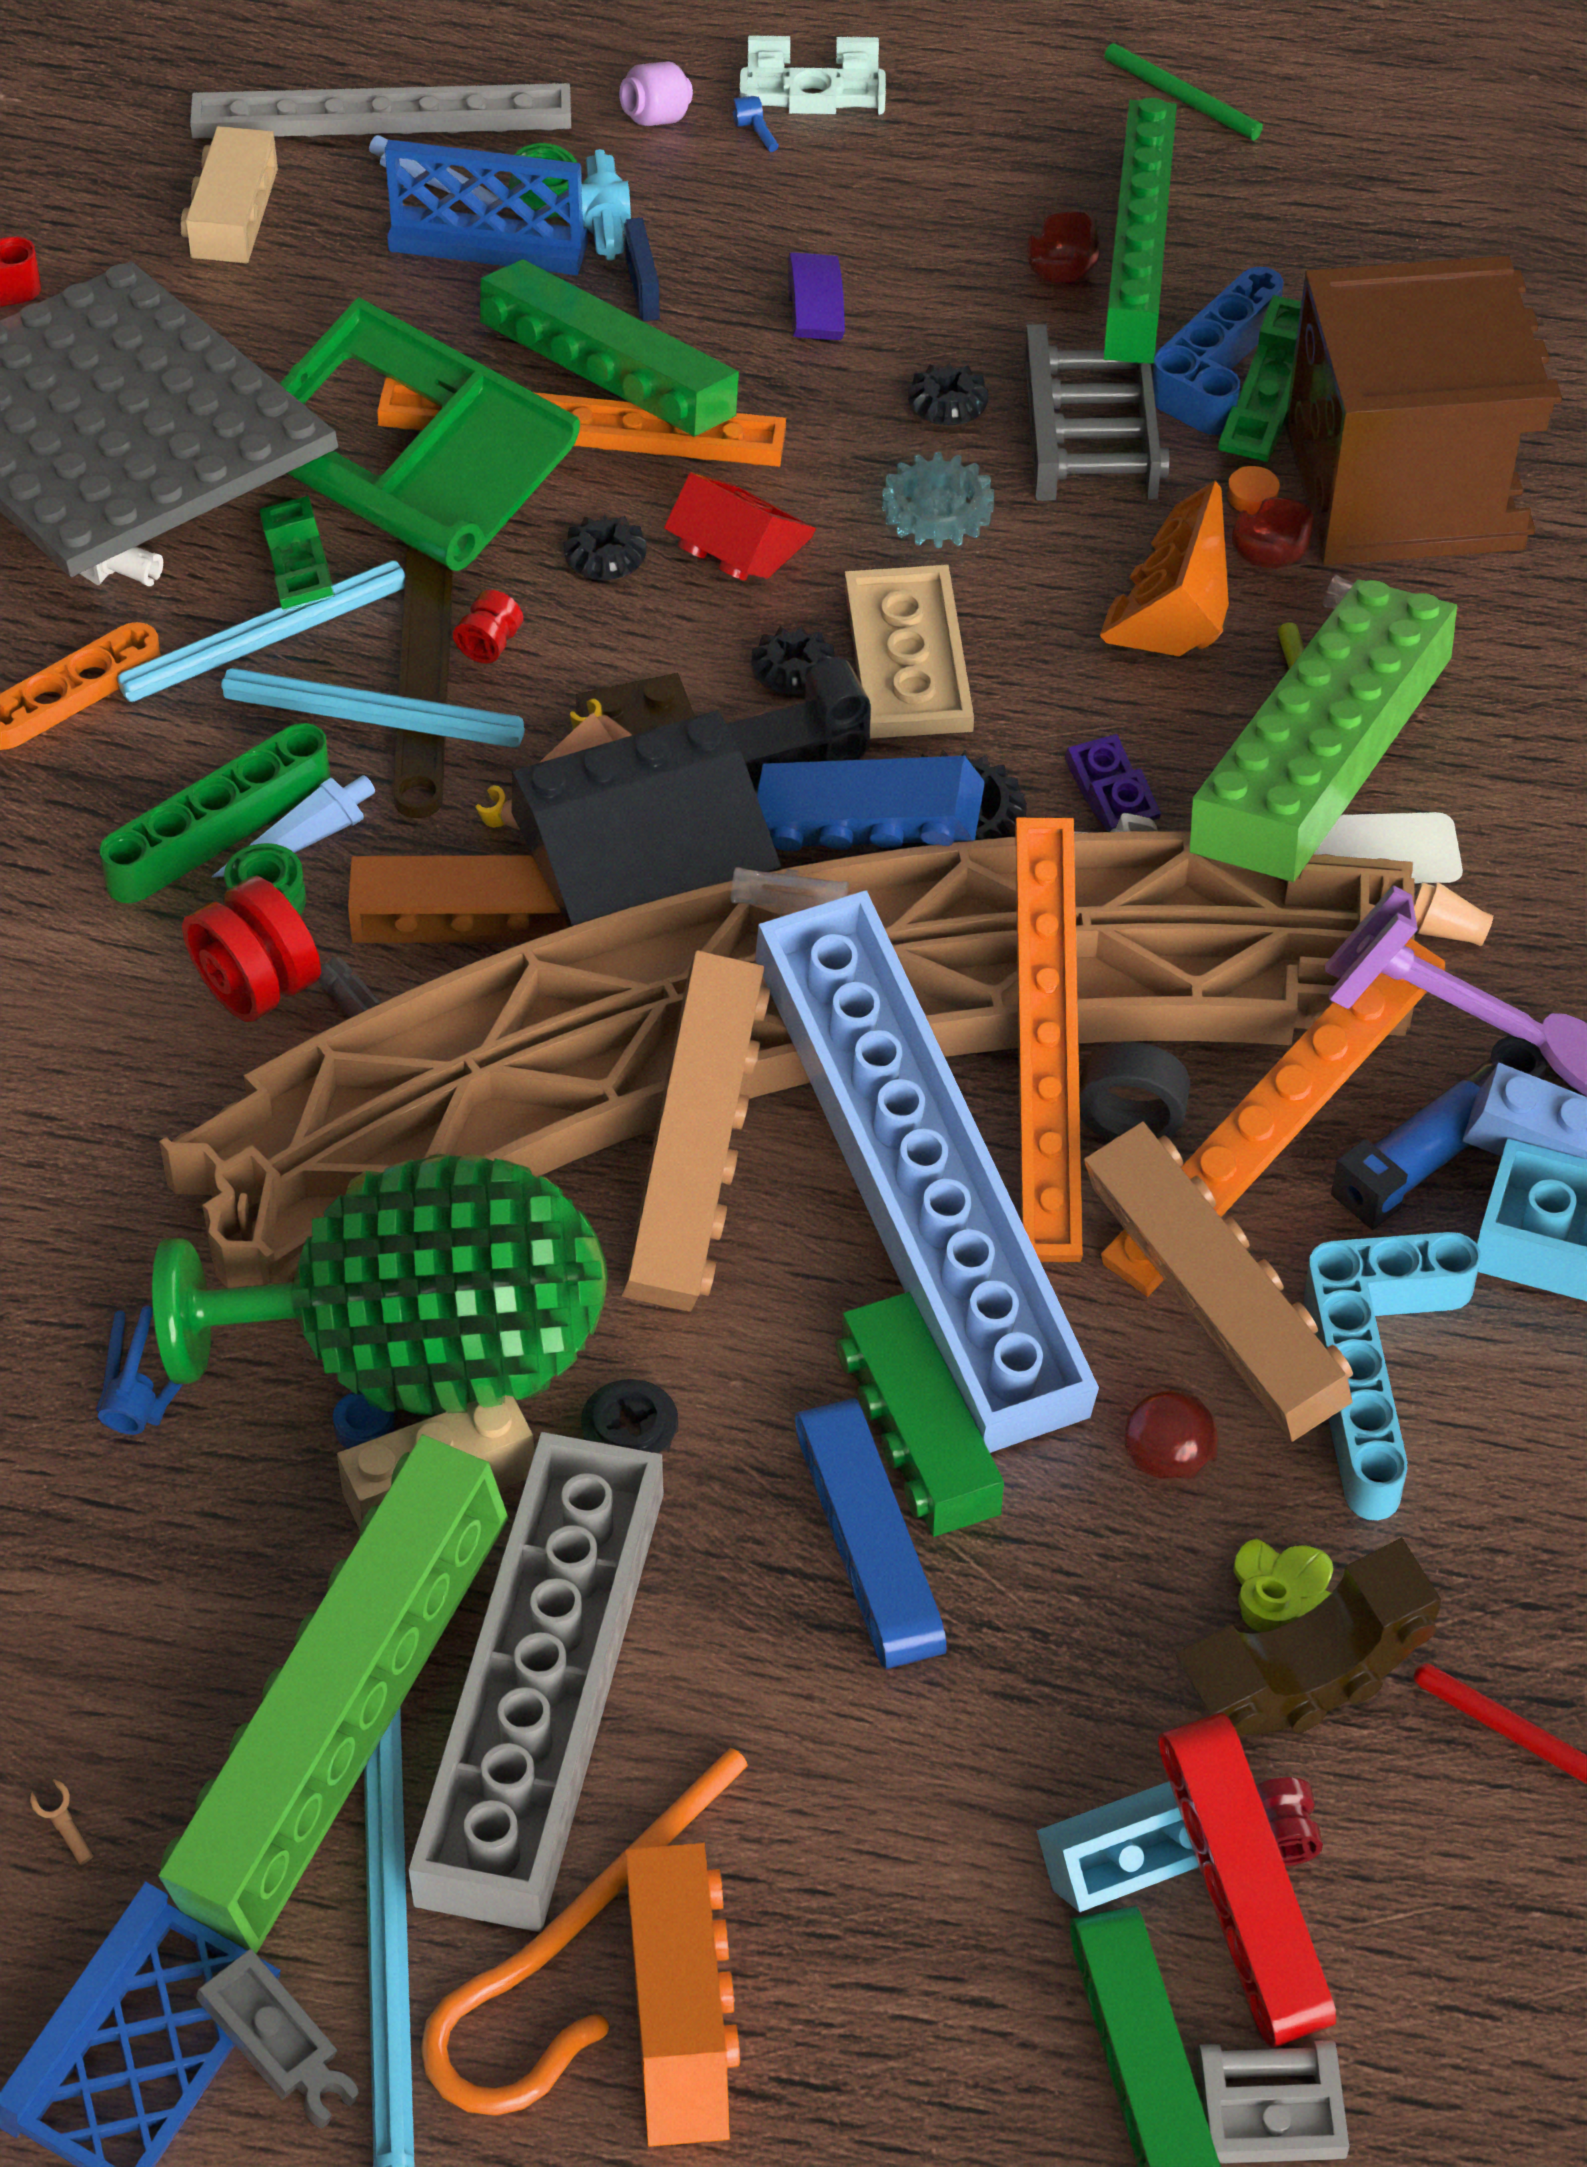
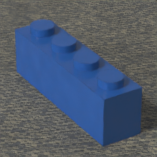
[757,756,985,851]

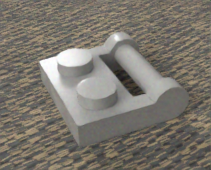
[1198,2040,1349,2163]

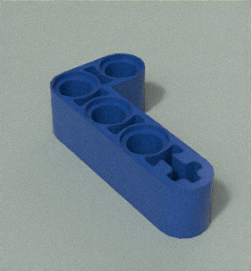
[1152,267,1283,435]

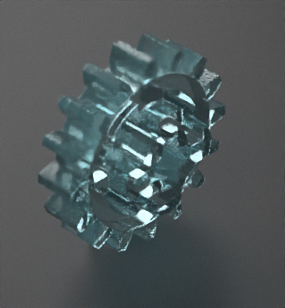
[882,452,994,548]

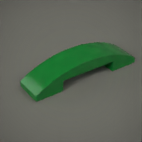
[1218,295,1301,462]
[259,495,335,611]

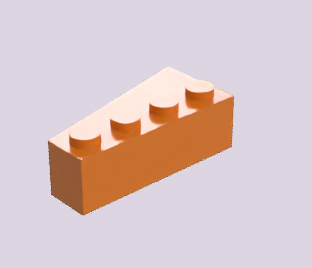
[626,1843,740,2147]

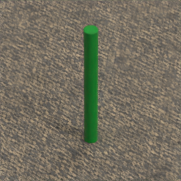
[1104,43,1263,141]

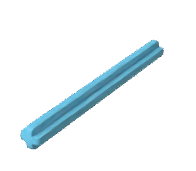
[117,560,406,702]
[221,668,525,748]

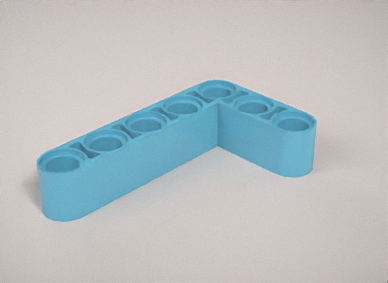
[1304,1232,1481,1520]

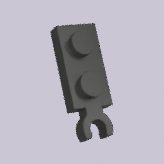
[196,1948,359,2129]

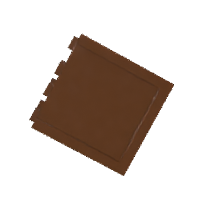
[1285,256,1562,565]

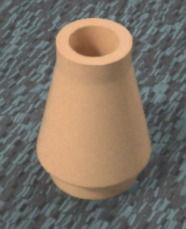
[1414,882,1494,946]

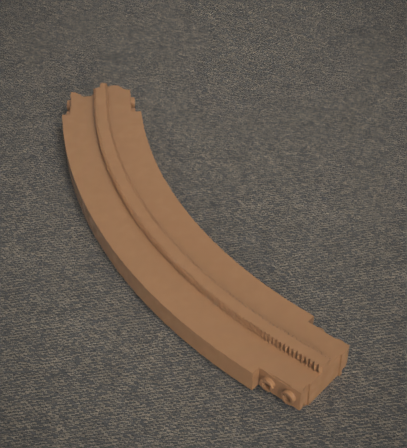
[159,831,1414,1288]

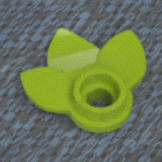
[1233,1539,1334,1632]

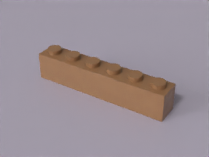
[621,950,770,1312]
[1084,1121,1353,1442]

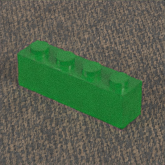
[835,1292,1004,1537]

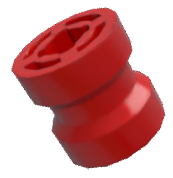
[453,590,524,664]

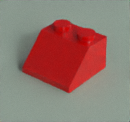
[664,472,816,581]

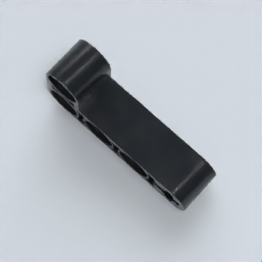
[726,657,871,792]

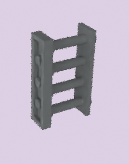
[1024,324,1169,501]

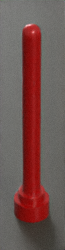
[1413,1663,1587,1784]

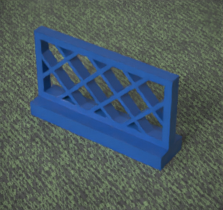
[385,140,588,275]
[0,1882,281,2167]

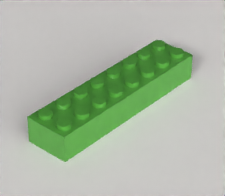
[1189,579,1457,882]
[159,1434,509,1954]

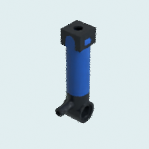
[1331,1036,1548,1230]

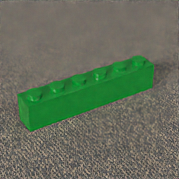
[480,259,739,437]

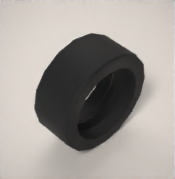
[1079,1042,1191,1141]

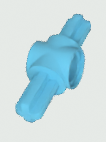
[582,149,631,260]

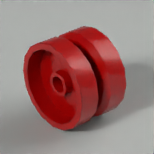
[182,876,321,1022]

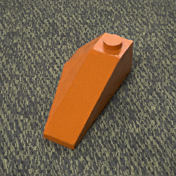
[1100,481,1229,656]

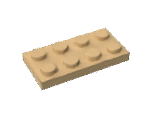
[845,565,974,739]

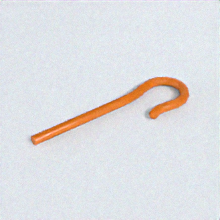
[420,1748,748,2116]

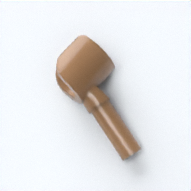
[29,1779,94,1865]

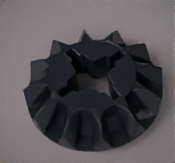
[908,362,988,425]
[564,512,647,580]
[751,625,835,694]
[581,1379,678,1454]

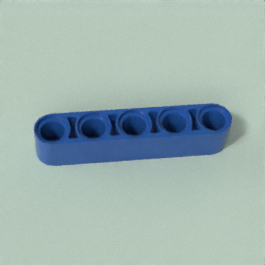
[795,1398,947,1670]

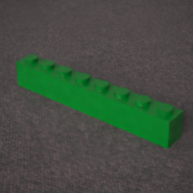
[1103,98,1177,364]

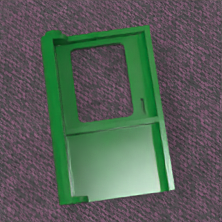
[280,297,580,571]

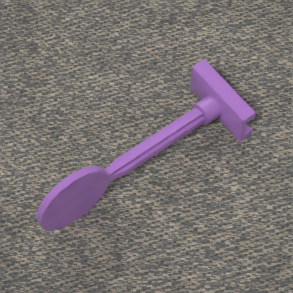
[1325,885,1587,1096]

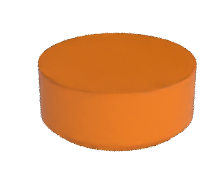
[1227,466,1280,515]

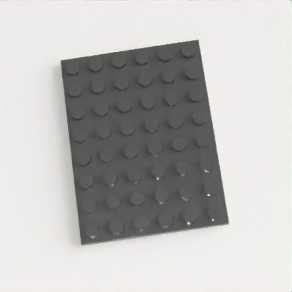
[0,261,339,578]

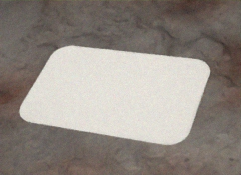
[1314,812,1463,884]

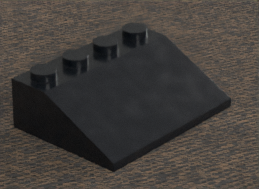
[511,710,781,927]

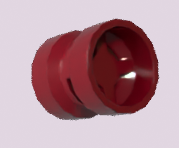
[1256,1777,1323,1866]

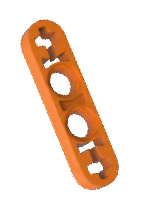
[0,622,161,750]

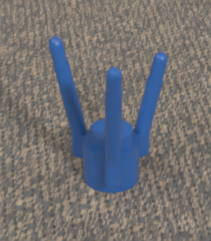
[96,1305,183,1435]

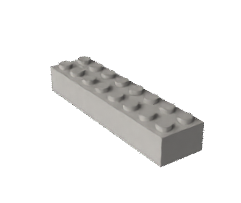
[409,1432,664,1932]

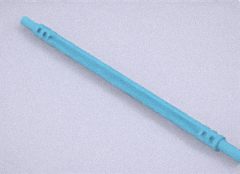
[364,1707,415,2167]

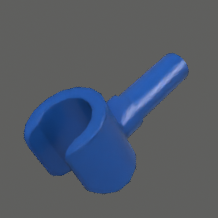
[733,96,779,152]

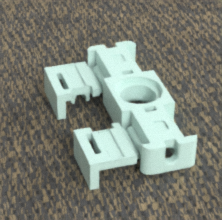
[740,36,886,115]

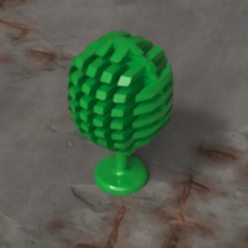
[152,1153,608,1417]

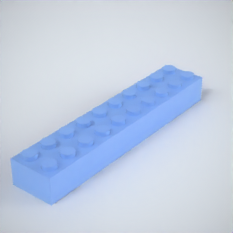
[755,890,1099,1453]

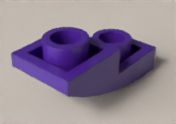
[788,252,845,340]
[1065,734,1161,832]

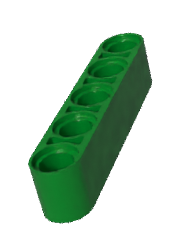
[99,723,330,903]
[1070,1905,1221,2167]

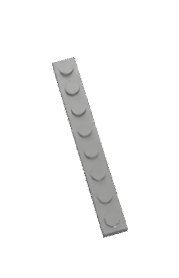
[190,83,571,139]

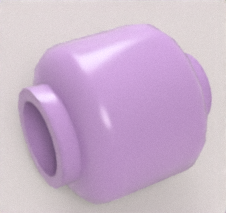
[619,62,693,126]

